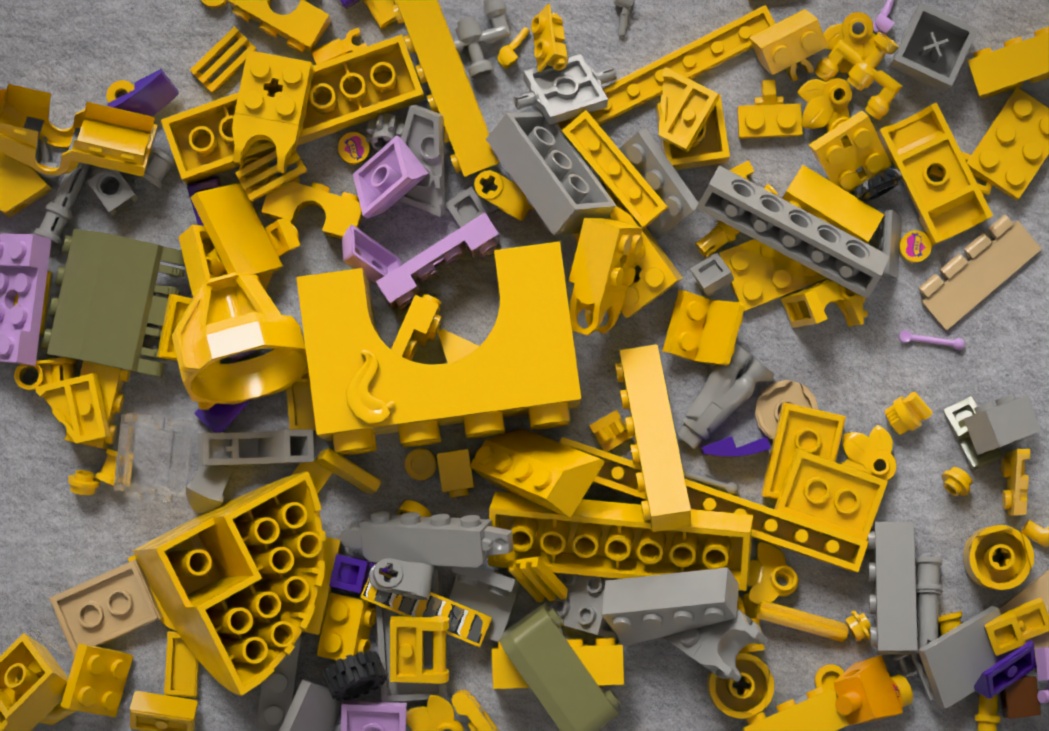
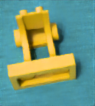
[781,279,868,328]

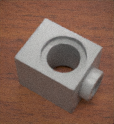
[87,167,140,217]

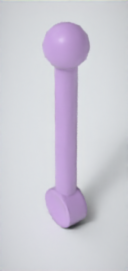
[899,330,965,351]

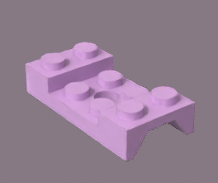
[376,212,499,310]
[0,233,52,366]

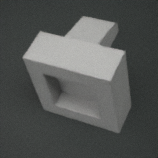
[690,253,734,297]

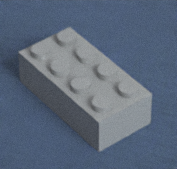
[486,112,617,236]

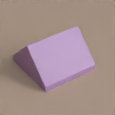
[353,135,429,219]

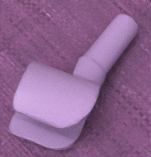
[873,0,895,35]

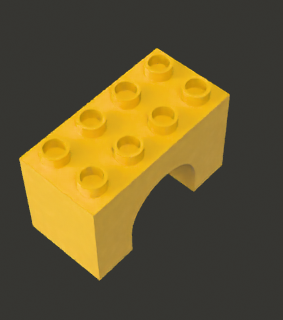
[296,241,581,456]

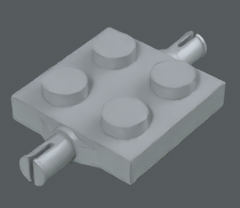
[514,54,617,125]

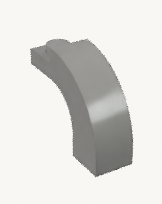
[197,430,314,466]

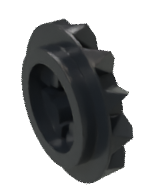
[853,169,903,202]

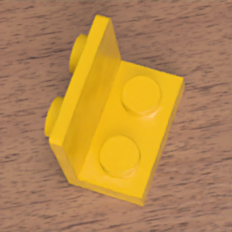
[662,290,745,366]

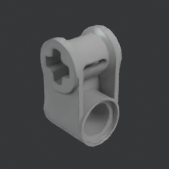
[369,558,434,600]

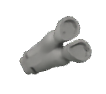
[676,343,775,449]

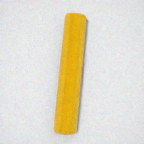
[756,600,849,642]

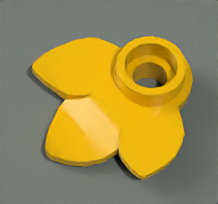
[824,12,881,74]
[797,78,852,131]
[841,425,897,481]
[747,542,799,604]
[406,695,464,731]

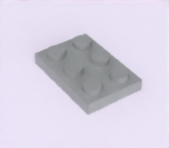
[619,128,699,240]

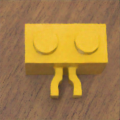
[749,9,829,82]

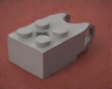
[663,609,768,682]

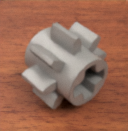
[366,113,405,151]

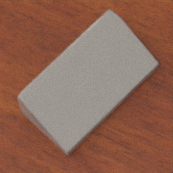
[876,210,902,278]

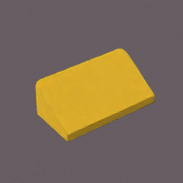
[130,691,198,731]

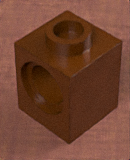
[1000,675,1041,719]

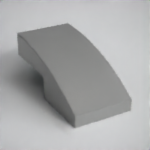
[445,170,506,228]

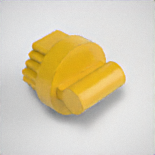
[884,392,933,435]

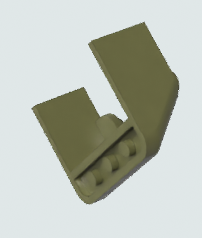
[499,601,621,731]

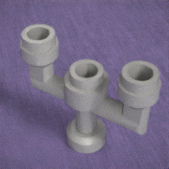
[454,0,511,78]

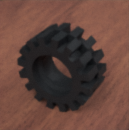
[323,651,387,701]

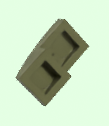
[943,396,1002,472]

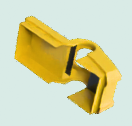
[0,84,158,177]

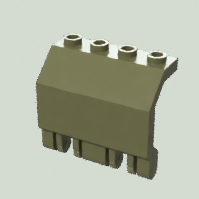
[41,229,185,378]

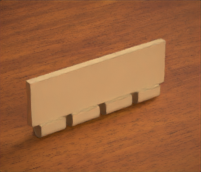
[918,215,1042,331]

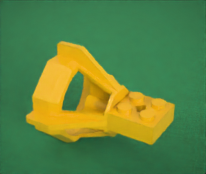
[172,224,310,410]

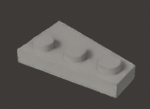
[398,104,445,217]

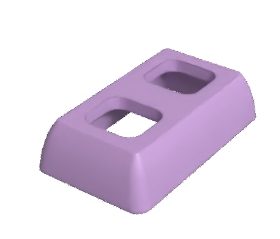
[342,225,401,285]

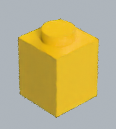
[437,449,475,498]

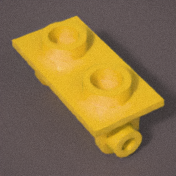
[531,4,568,73]

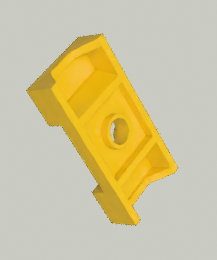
[877,102,993,246]

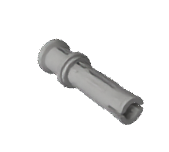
[34,162,91,245]
[915,557,943,656]

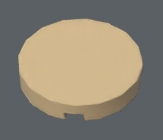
[754,380,819,440]

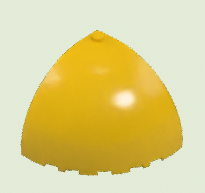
[132,471,326,696]

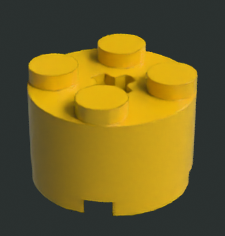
[963,525,1034,590]
[707,652,774,719]

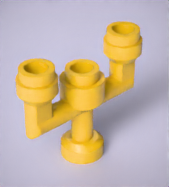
[814,32,903,120]

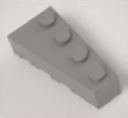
[601,567,739,646]

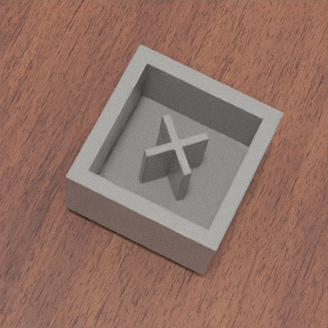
[889,3,978,93]

